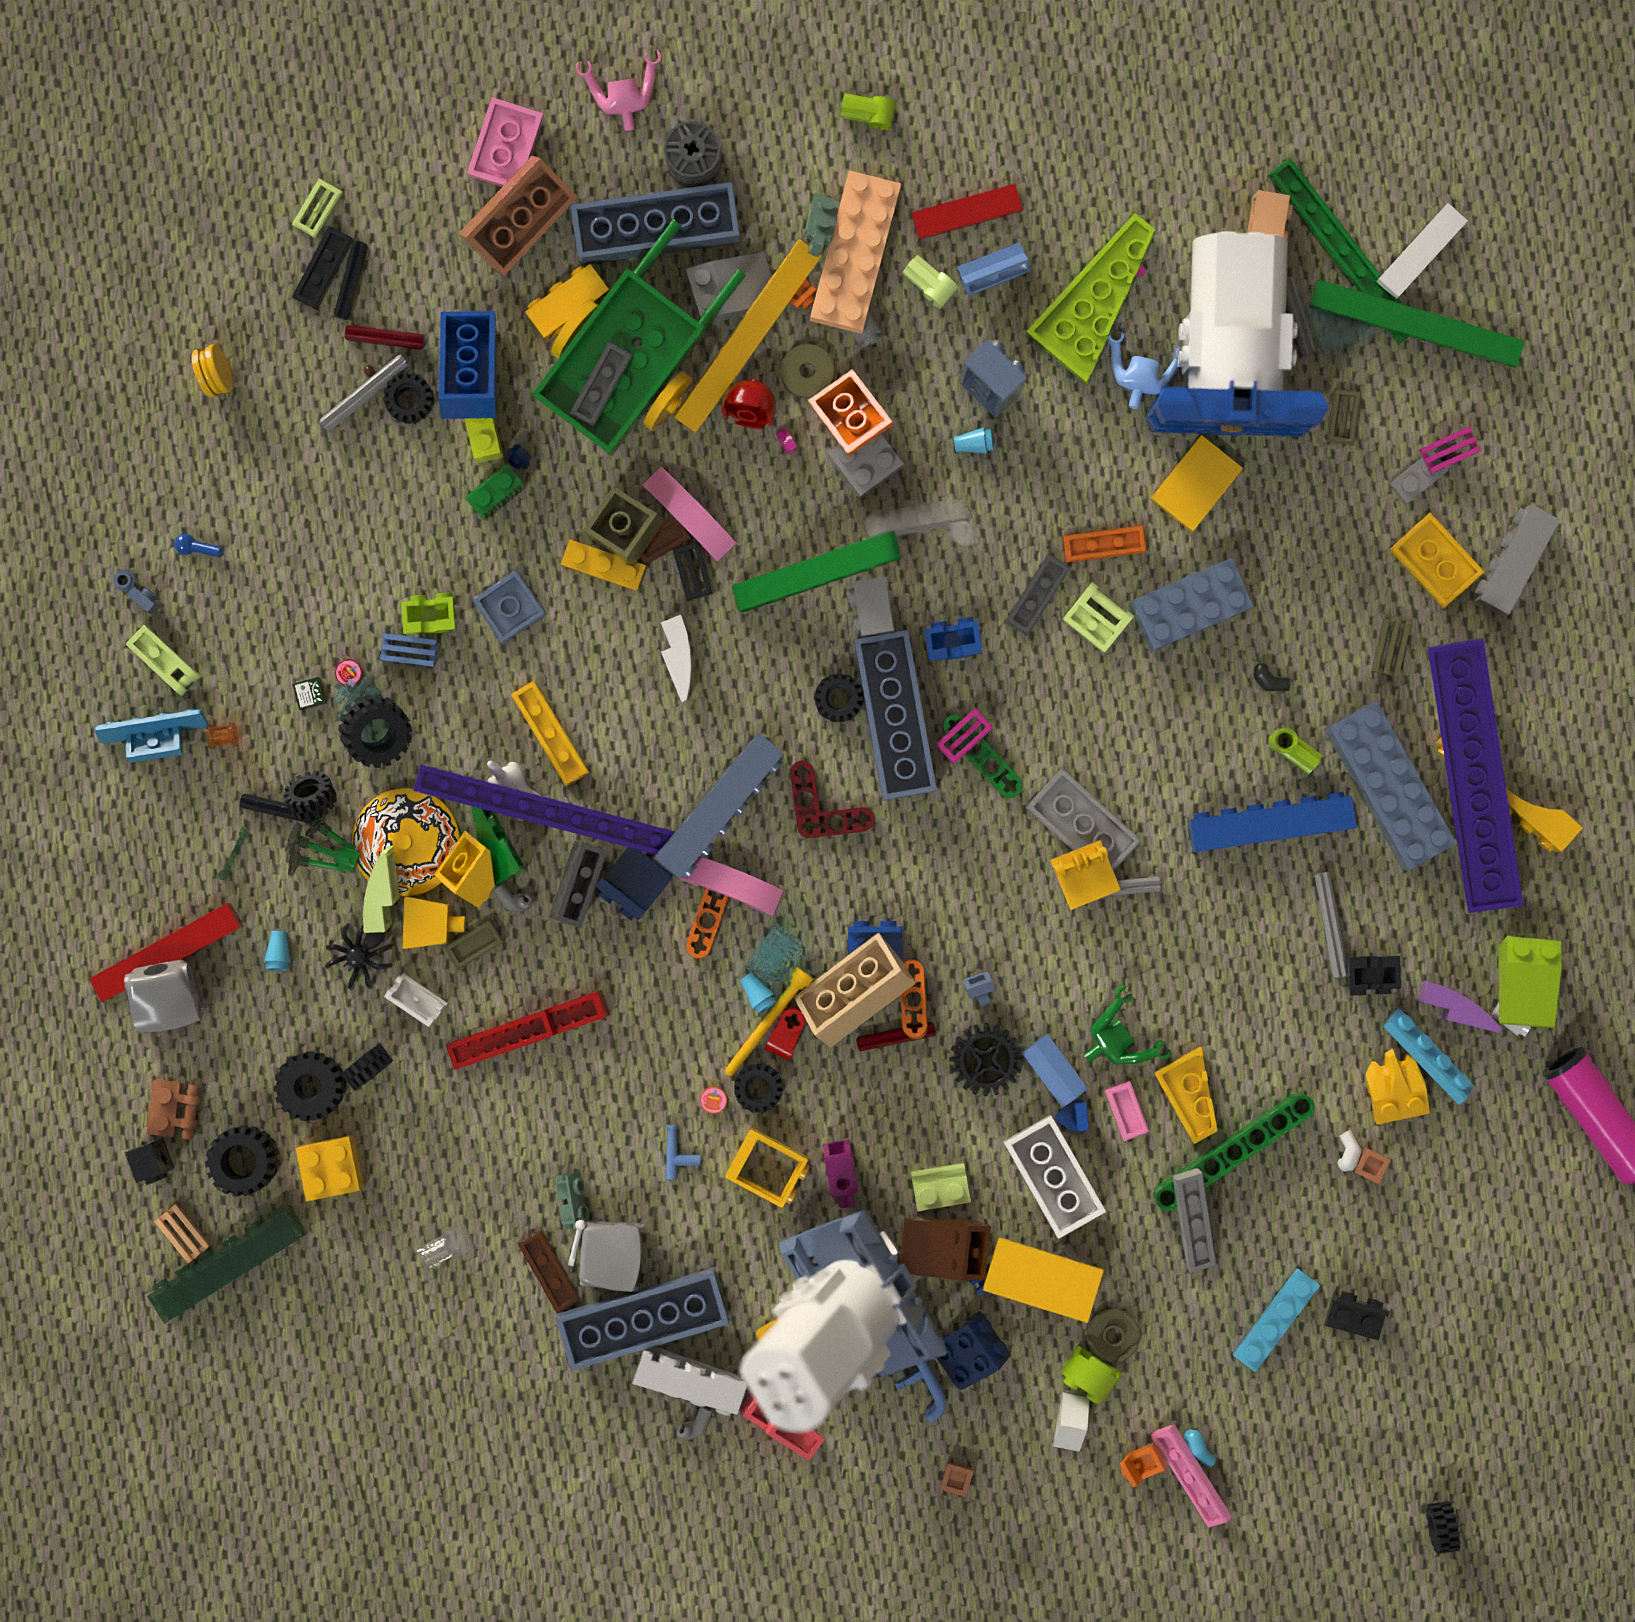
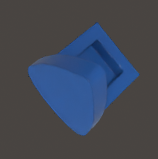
[1055,1099,1089,1132]

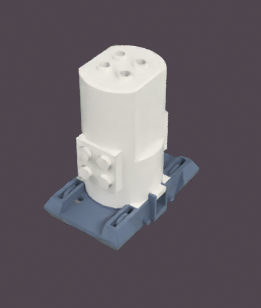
[740,1210,947,1432]

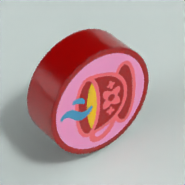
[335,659,363,687]

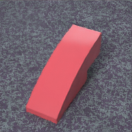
[739,1392,825,1461]

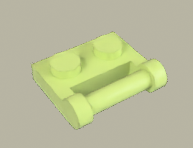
[1062,582,1134,653]

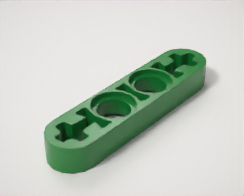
[943,714,1023,798]

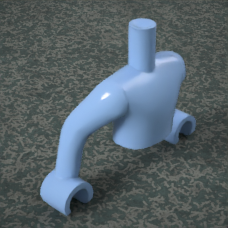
[1107,331,1180,409]

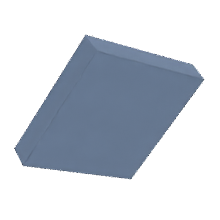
[472,569,547,645]

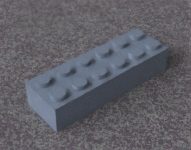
[571,182,740,265]
[854,630,937,801]
[1324,701,1457,870]
[556,1267,730,1371]

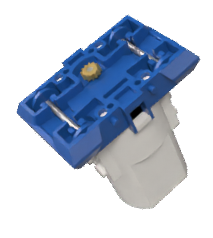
[1145,231,1328,437]

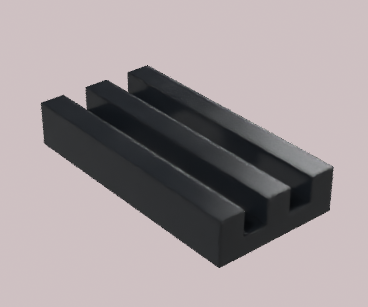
[672,542,713,601]

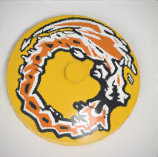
[352,788,461,896]

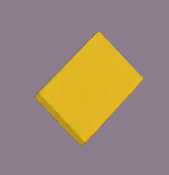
[1150,435,1243,532]
[1389,513,1484,609]

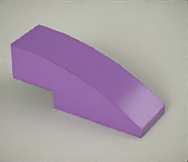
[1418,980,1501,1033]

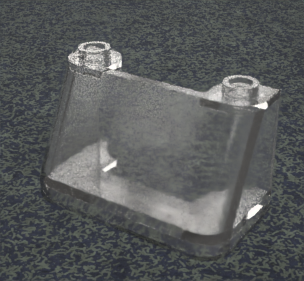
[864,499,980,569]

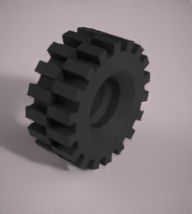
[273,1051,346,1121]

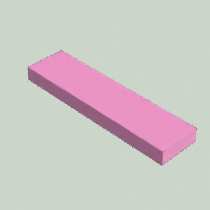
[1151,1424,1232,1528]

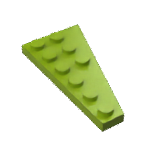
[1027,213,1155,385]

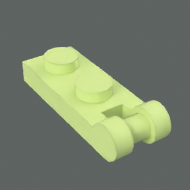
[126,625,201,696]

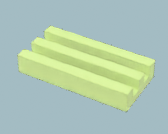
[292,178,344,239]

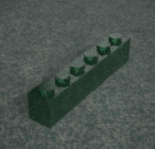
[147,1206,308,1324]

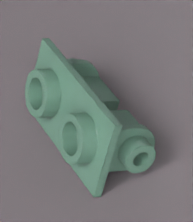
[555,1171,589,1230]

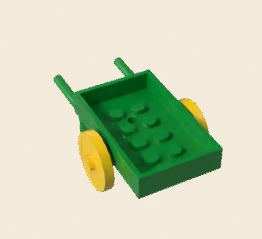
[532,220,746,456]

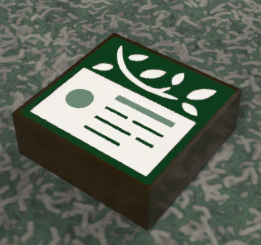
[292,677,327,710]

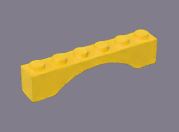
[1434,737,1583,853]

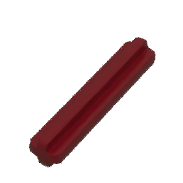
[345,325,425,350]
[856,1022,936,1051]

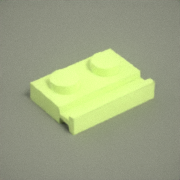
[911,1163,971,1211]

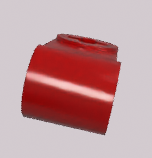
[765,1006,805,1060]

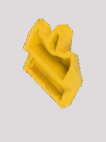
[1366,1048,1430,1125]

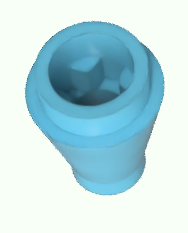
[954,427,994,454]
[264,931,291,971]
[740,972,776,1014]

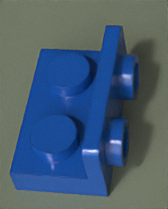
[848,921,902,959]

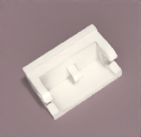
[384,973,448,1027]

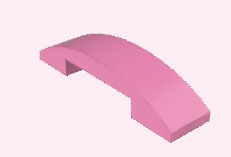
[642,467,736,562]
[673,856,783,916]

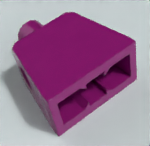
[823,1140,858,1208]

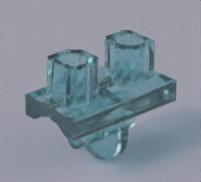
[334,676,382,718]

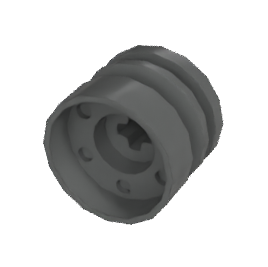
[664,121,722,188]

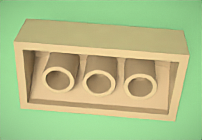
[794,932,916,1048]

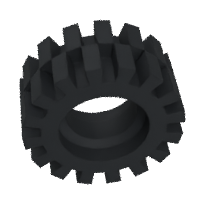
[383,372,434,424]
[815,673,863,723]
[283,771,337,821]
[341,1044,394,1091]
[734,1063,783,1113]
[1426,1501,1461,1554]

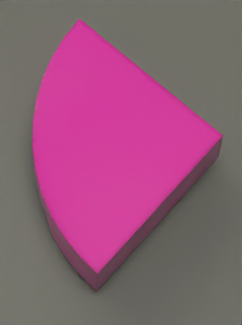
[776,428,797,455]

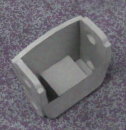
[124,960,204,1032]
[579,1221,645,1292]

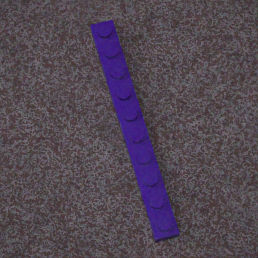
[413,764,675,854]

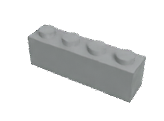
[1474,504,1560,617]

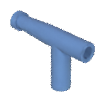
[666,1125,701,1180]

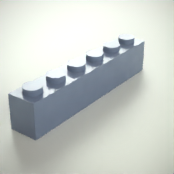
[653,733,784,879]

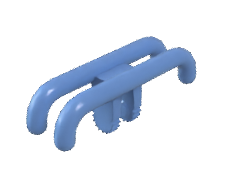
[890,1361,946,1422]

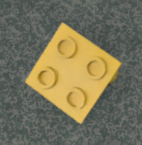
[1050,840,1121,910]

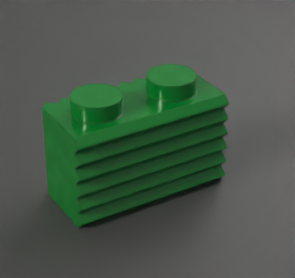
[465,463,525,520]

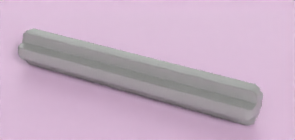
[320,355,409,431]
[1315,872,1348,978]

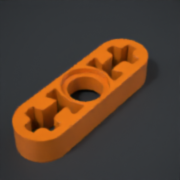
[686,888,728,958]
[901,960,928,1039]

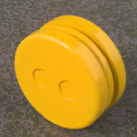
[191,344,233,398]

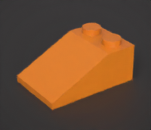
[808,370,894,456]

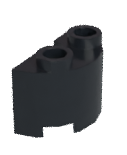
[1347,956,1401,995]

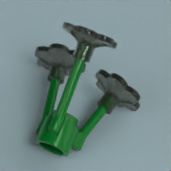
[285,813,361,876]

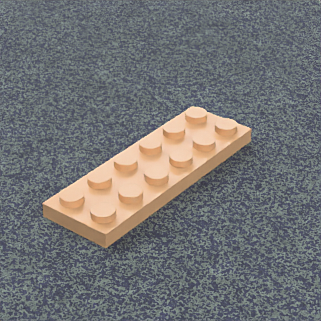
[810,170,901,334]

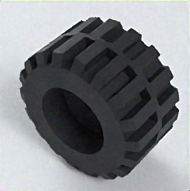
[338,694,412,768]
[205,1125,280,1197]

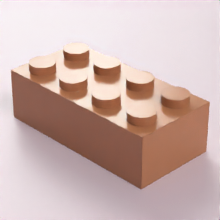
[458,156,578,276]

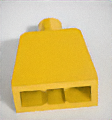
[402,897,466,949]

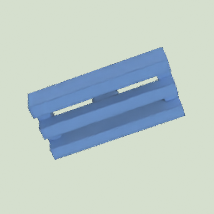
[380,633,438,667]

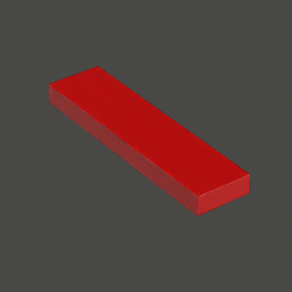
[912,184,1023,240]

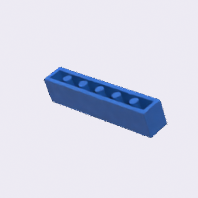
[1187,792,1357,852]

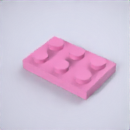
[467,97,544,187]

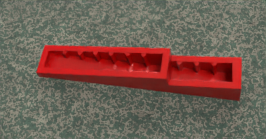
[89,903,244,1003]
[446,990,610,1070]

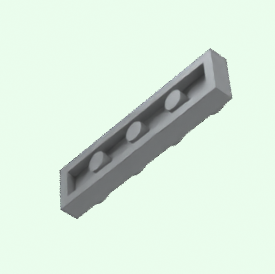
[1173,1168,1216,1273]

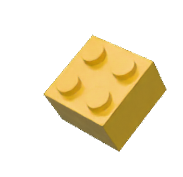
[296,1134,365,1202]

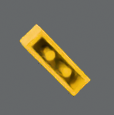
[525,264,610,342]

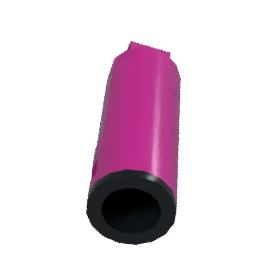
[1542,1047,1635,1185]

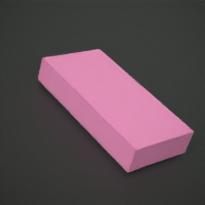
[1104,1081,1149,1141]

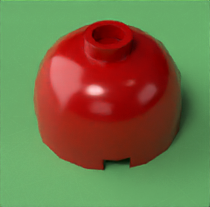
[721,379,776,430]

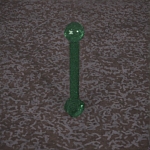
[218,829,249,880]

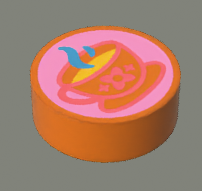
[700,1086,727,1114]

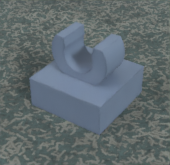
[962,971,995,1006]

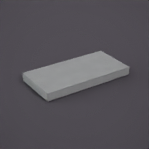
[1025,768,1142,871]

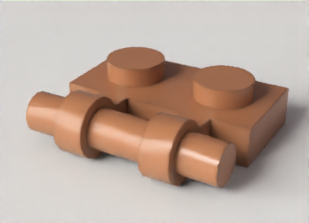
[146,1079,201,1139]

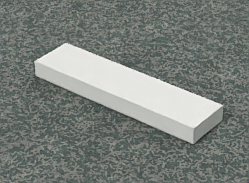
[1376,203,1468,299]

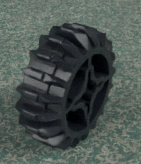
[949,1023,1023,1097]

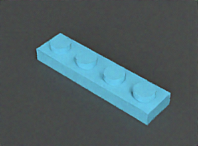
[1383,1008,1474,1105]
[1232,1268,1320,1372]

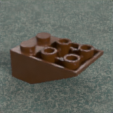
[899,1218,991,1280]

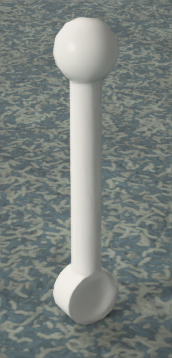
[568,1220,586,1266]

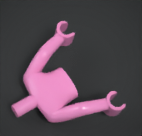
[576,50,661,131]

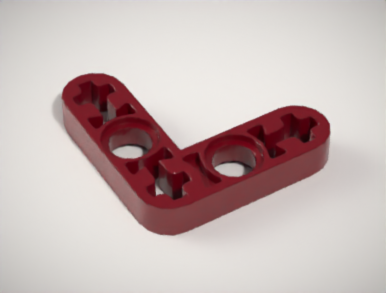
[790,761,875,838]

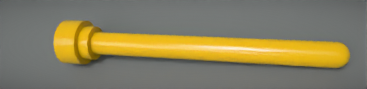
[725,966,814,1076]

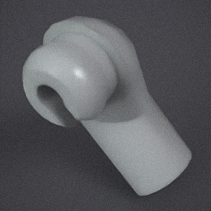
[677,1406,713,1440]

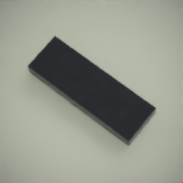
[292,226,354,311]

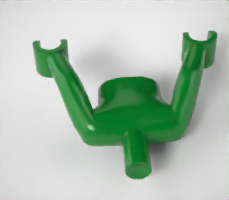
[1084,984,1171,1065]

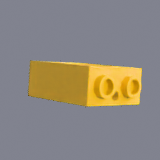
[725,1127,810,1208]

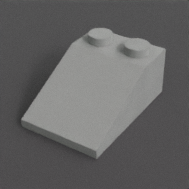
[686,252,772,325]

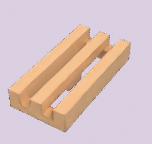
[154,1203,211,1263]

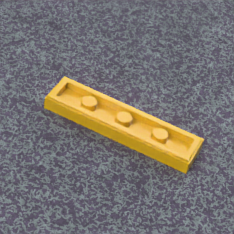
[511,681,590,787]

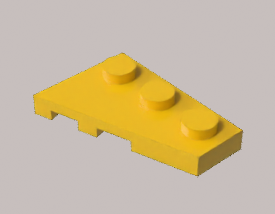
[1153,1046,1218,1144]

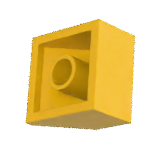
[434,831,495,908]

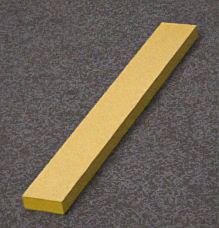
[673,239,821,433]

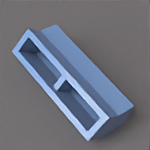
[957,242,1031,296]
[1022,1034,1088,1108]

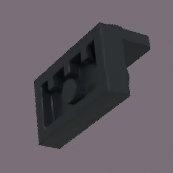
[1325,1291,1390,1341]

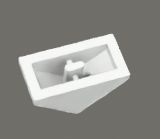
[1053,1392,1090,1451]

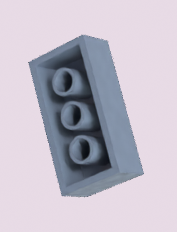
[958,338,1027,419]
[1129,558,1254,652]

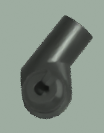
[1253,663,1290,691]

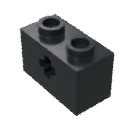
[125,1138,174,1185]

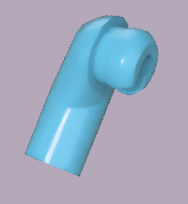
[1184,1429,1216,1468]

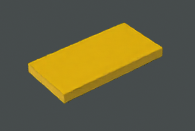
[983,1237,1104,1323]

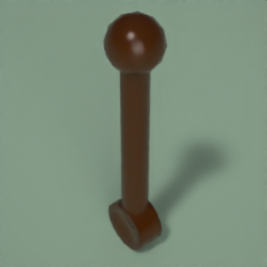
[363,365,413,400]

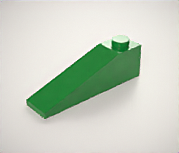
[468,775,526,886]

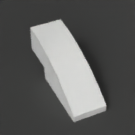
[661,615,692,703]

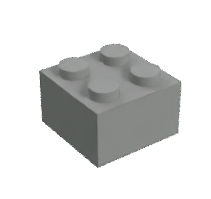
[828,434,904,500]
[848,576,894,638]

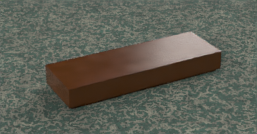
[517,1229,581,1314]

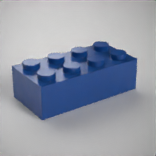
[439,311,497,419]

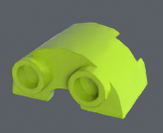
[401,593,456,634]
[1061,1345,1123,1405]

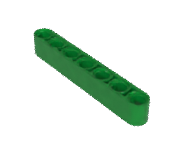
[732,531,903,612]
[1152,1093,1315,1211]

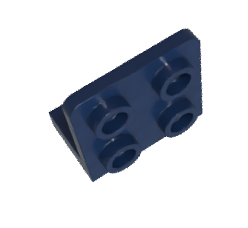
[595,847,671,920]
[937,1311,1011,1390]

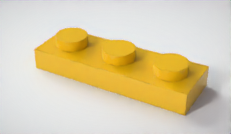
[561,539,646,592]

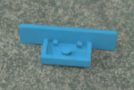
[95,709,208,763]

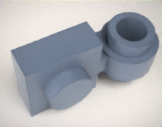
[113,570,161,615]

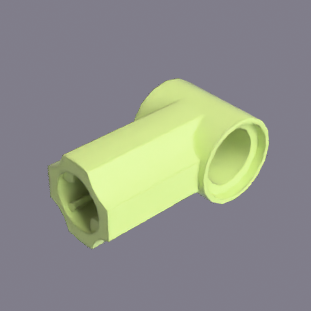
[902,255,958,309]

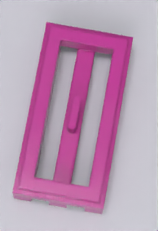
[1419,426,1481,474]
[935,708,994,765]

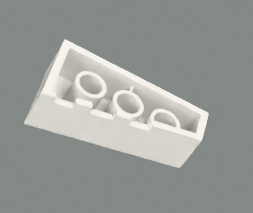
[632,1346,747,1416]

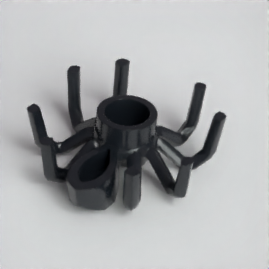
[325,923,393,990]

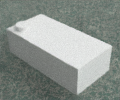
[1003,1115,1106,1239]

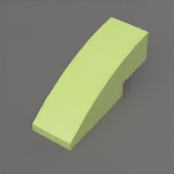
[363,846,400,933]

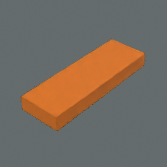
[1063,525,1147,563]

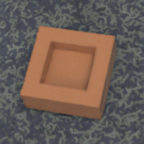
[1353,1147,1391,1184]
[940,1461,974,1497]

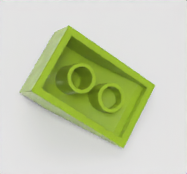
[1498,936,1562,1028]

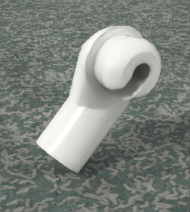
[1338,1130,1362,1172]

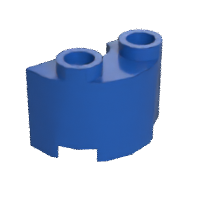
[924,617,982,661]

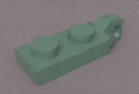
[804,193,840,257]

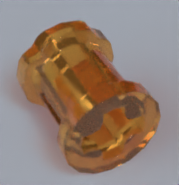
[206,722,239,749]

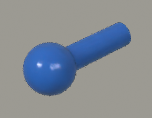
[174,534,224,558]

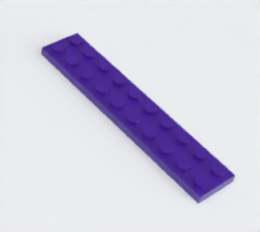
[1428,638,1523,913]

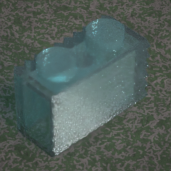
[744,923,804,986]

